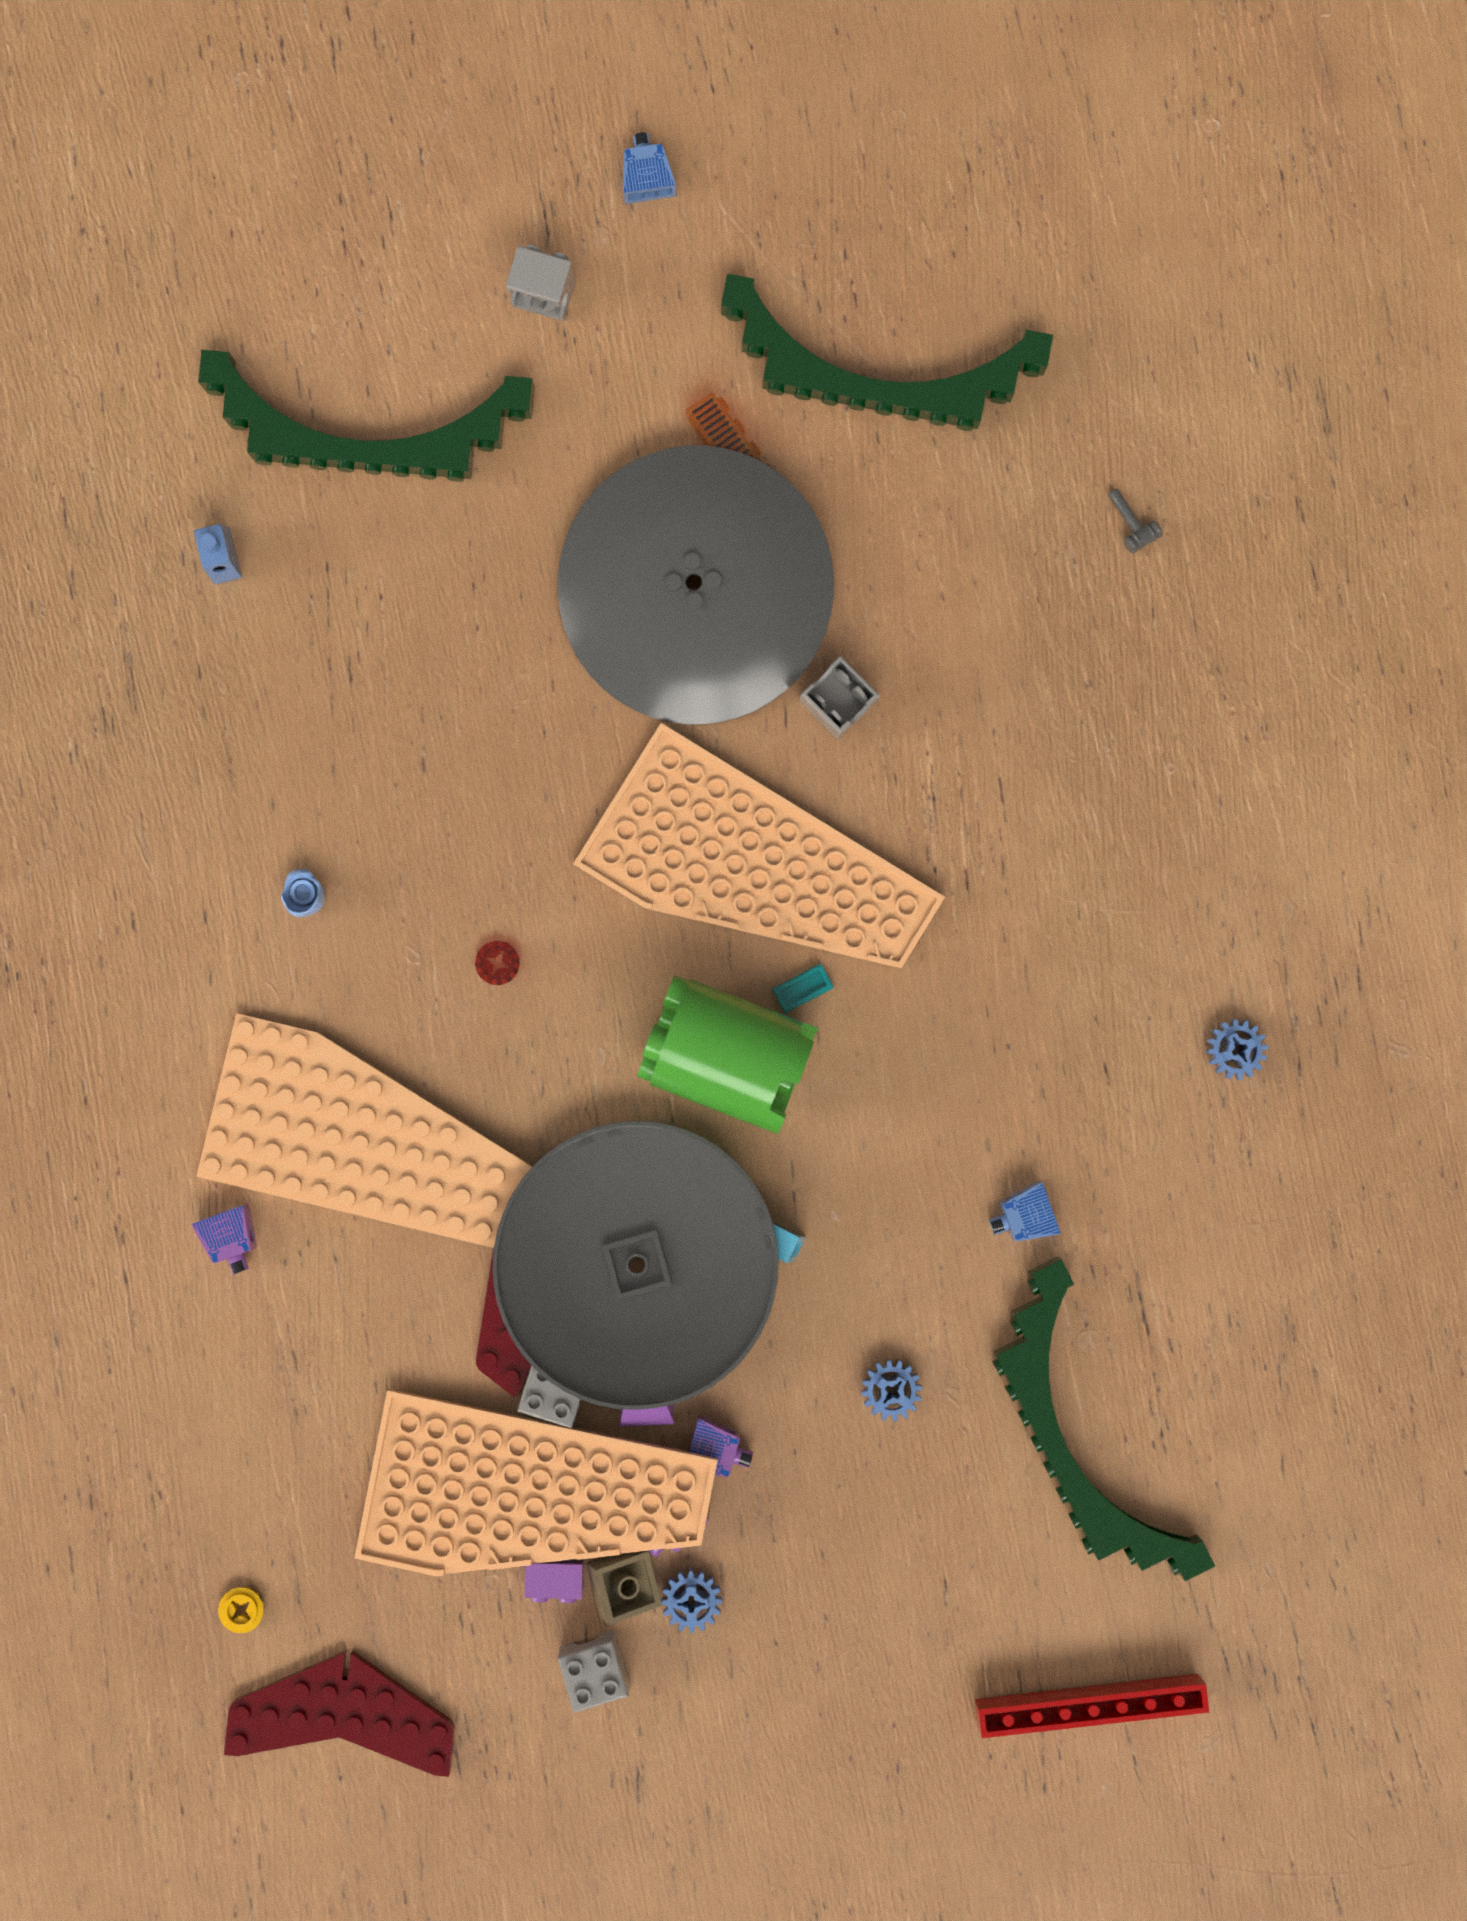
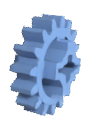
[1205,1019,1269,1080]
[861,1358,922,1422]
[661,1568,722,1633]

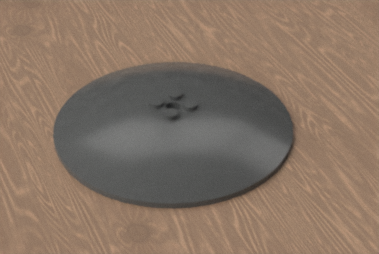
[558,445,834,725]
[493,1121,779,1410]

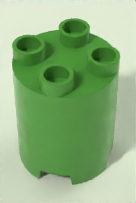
[637,975,818,1134]

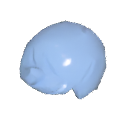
[281,869,325,917]

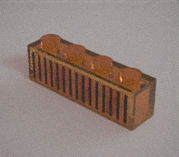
[685,391,772,468]

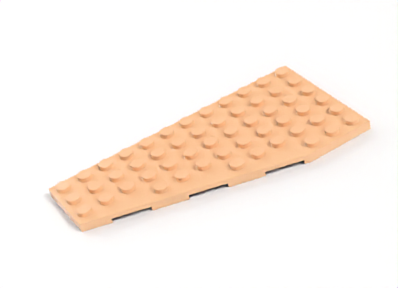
[573,723,945,968]
[196,1013,533,1248]
[354,1389,718,1576]

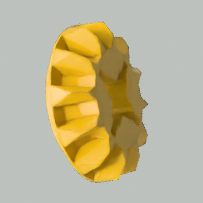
[218,1587,264,1633]

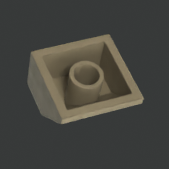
[586,1551,662,1625]

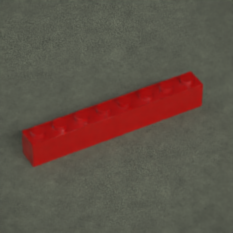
[975,1674,1210,1738]

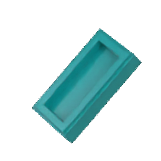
[772,964,834,1013]

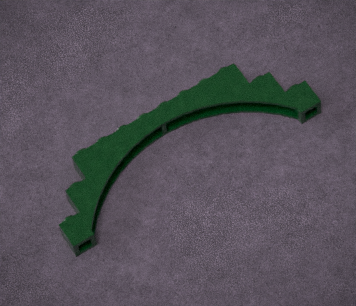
[721,274,1053,431]
[198,350,535,482]
[992,1256,1215,1581]

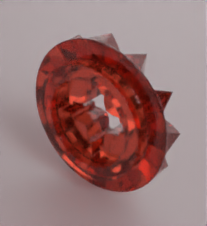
[475,941,520,985]

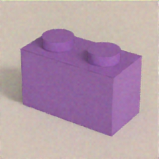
[524,1559,584,1603]

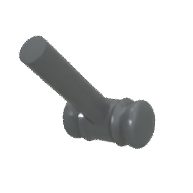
[1108,489,1162,554]

